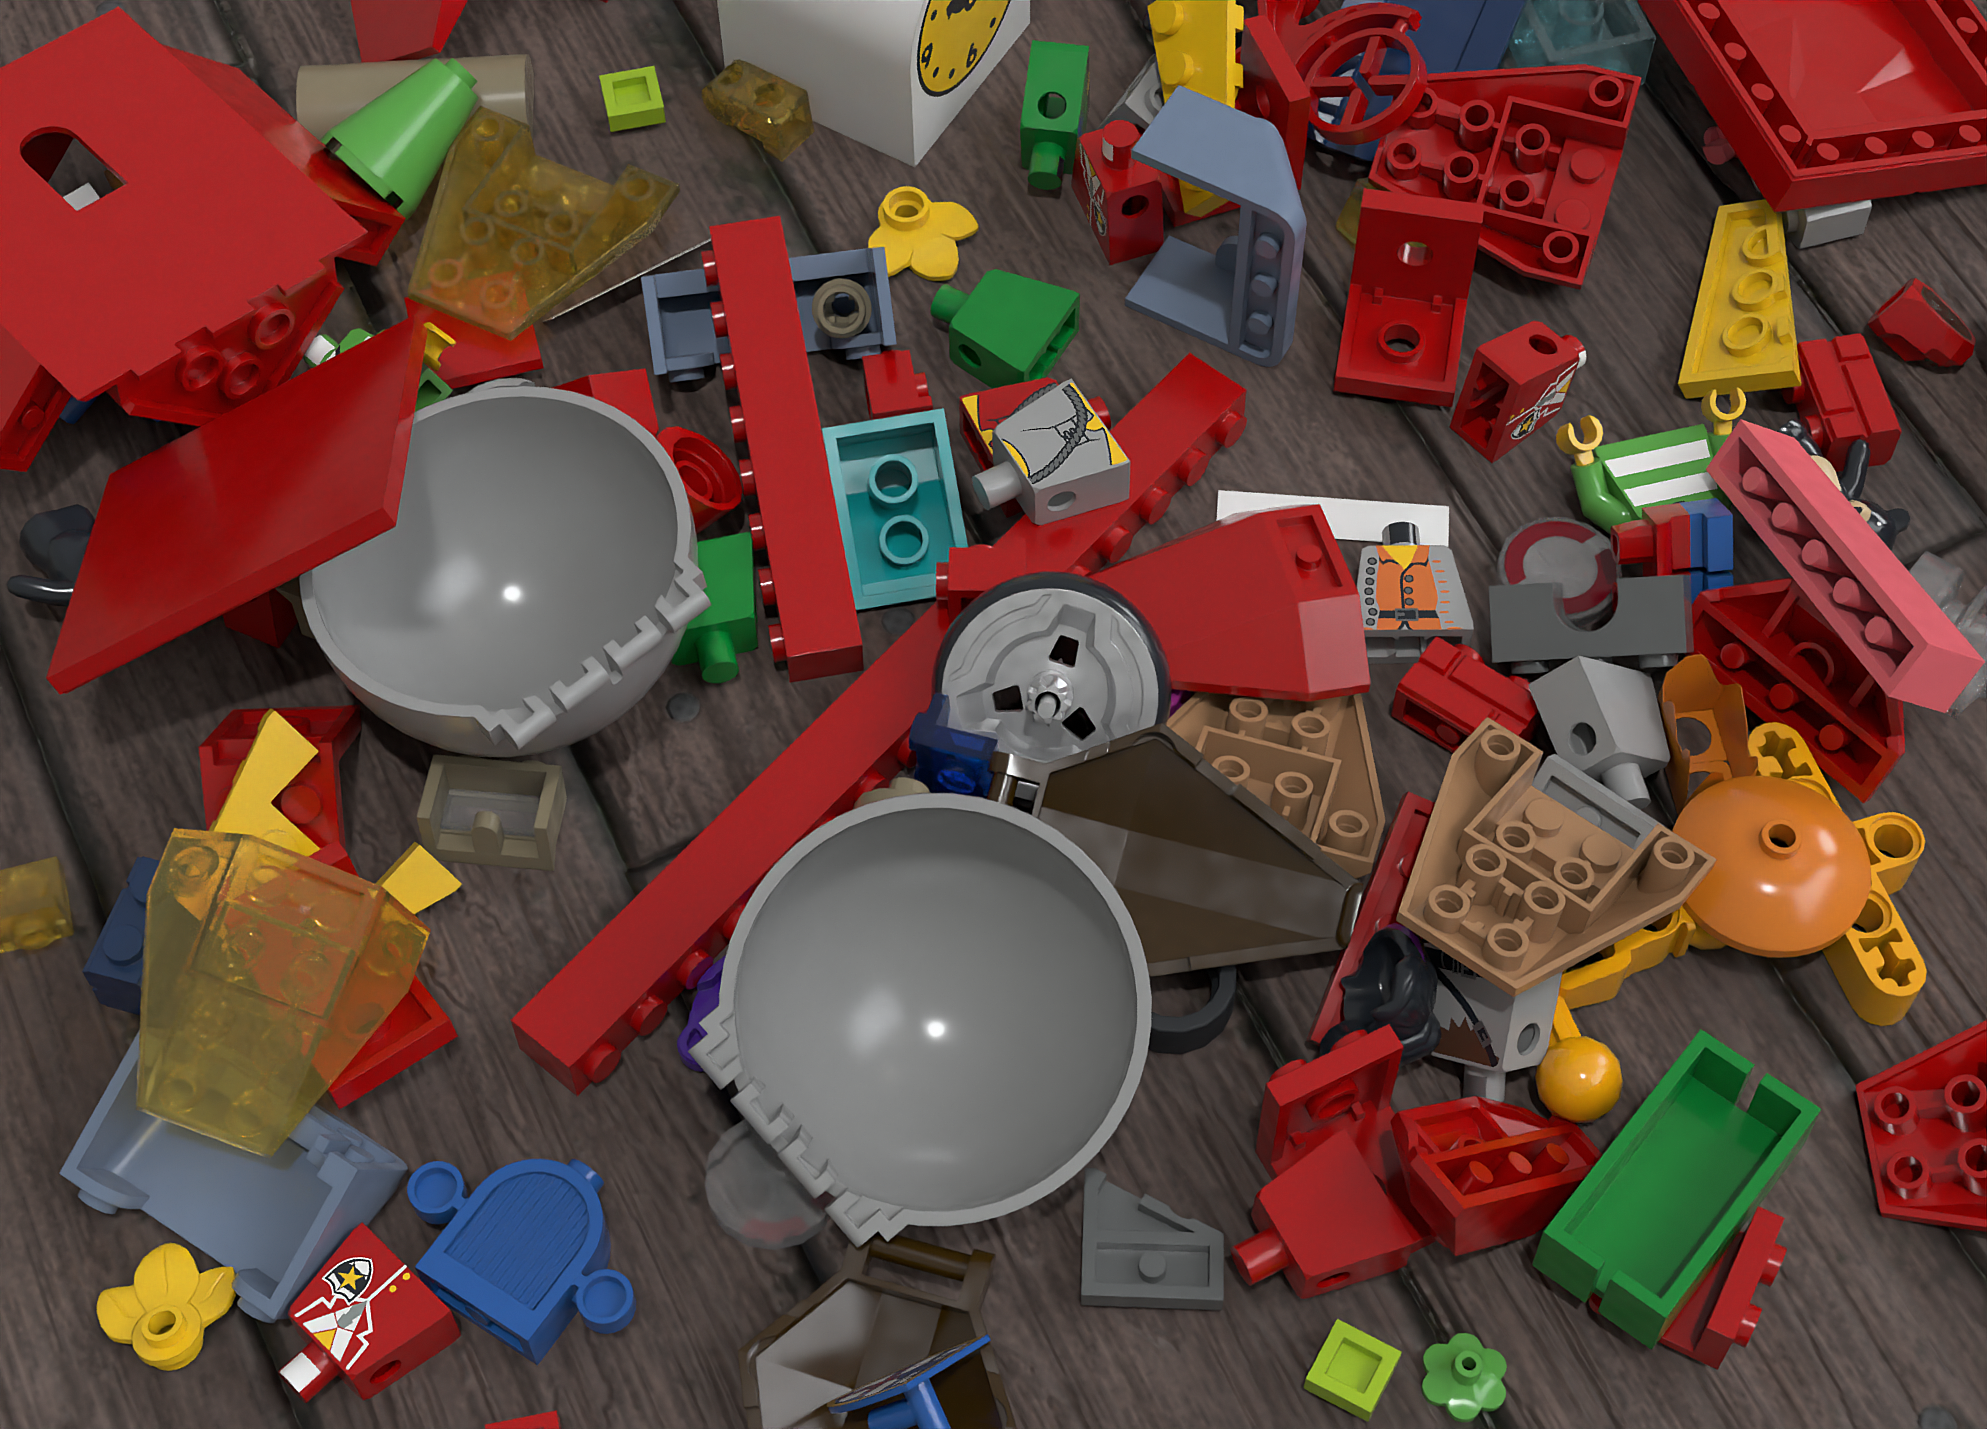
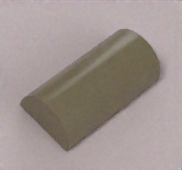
[296,54,534,164]

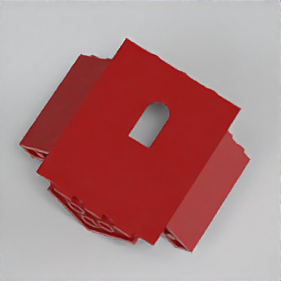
[0,6,406,472]

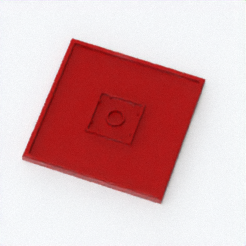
[46,314,428,695]

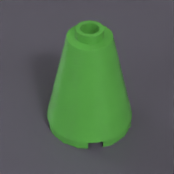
[320,58,479,220]

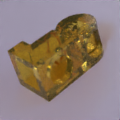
[701,59,815,162]

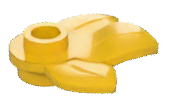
[868,186,979,281]
[97,1243,236,1371]

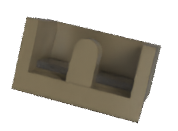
[417,754,567,871]

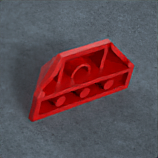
[1683,577,1905,803]
[1390,1096,1603,1256]

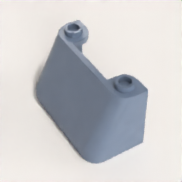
[59,1027,408,1323]

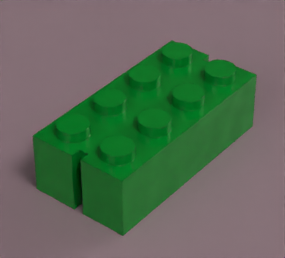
[1532,1029,1821,1350]

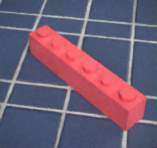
[1706,419,1985,713]

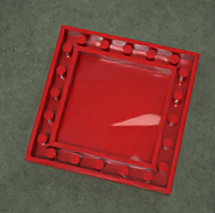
[1637,0,1987,213]

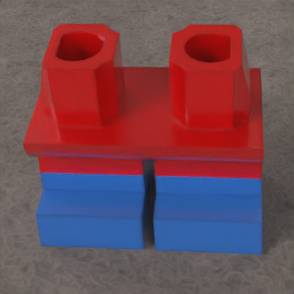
[1611,498,1733,614]

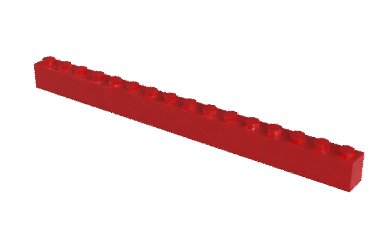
[511,352,1247,1097]

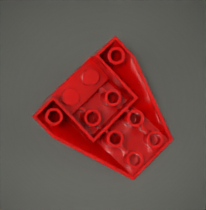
[1368,64,1642,290]
[1087,504,1371,702]
[1855,1020,1987,1232]

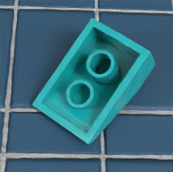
[822,408,968,611]

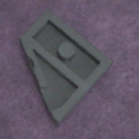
[1081,1168,1224,1310]

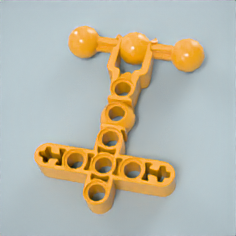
[1535,722,1927,1123]

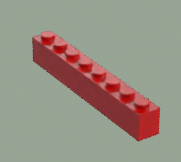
[701,216,864,683]

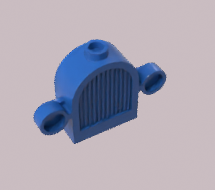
[407,1159,636,1366]

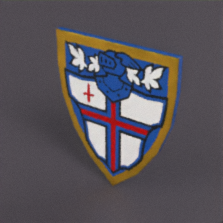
[826,1334,991,1429]

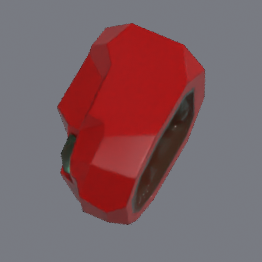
[1867,278,1976,367]

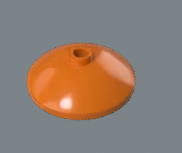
[1672,775,1871,958]

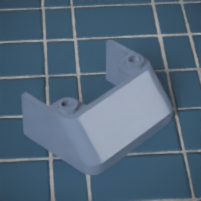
[1125,85,1307,367]
[641,247,897,382]

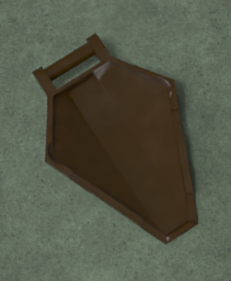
[986,723,1364,977]
[738,1231,1018,1429]

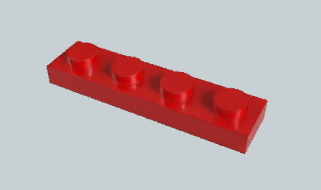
[1306,791,1435,1047]

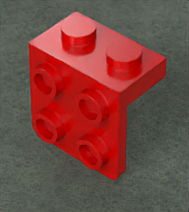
[1589,1206,1787,1370]

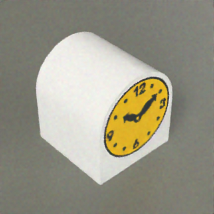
[717,0,1030,167]

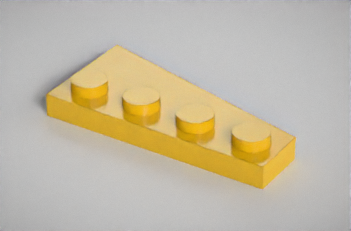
[1147,0,1244,217]
[1678,199,1801,399]

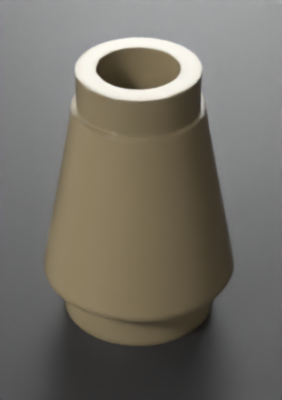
[812,278,872,338]

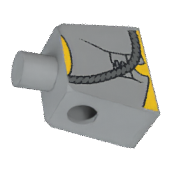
[972,378,1131,525]

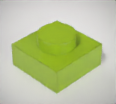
[599,66,666,132]
[1304,1319,1402,1422]

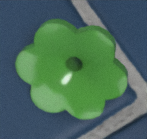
[1421,1333,1507,1422]

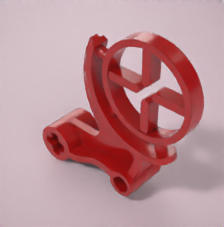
[1235,0,1427,145]

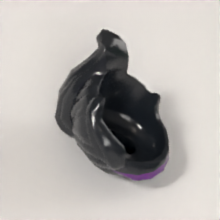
[1319,923,1442,1066]

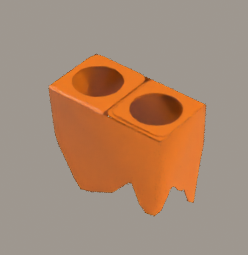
[1657,654,1759,817]

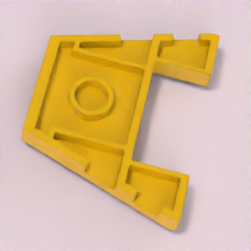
[177,708,462,954]

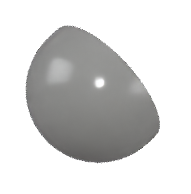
[300,386,711,757]
[688,793,1152,1247]

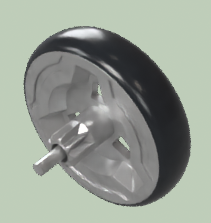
[931,571,1172,808]

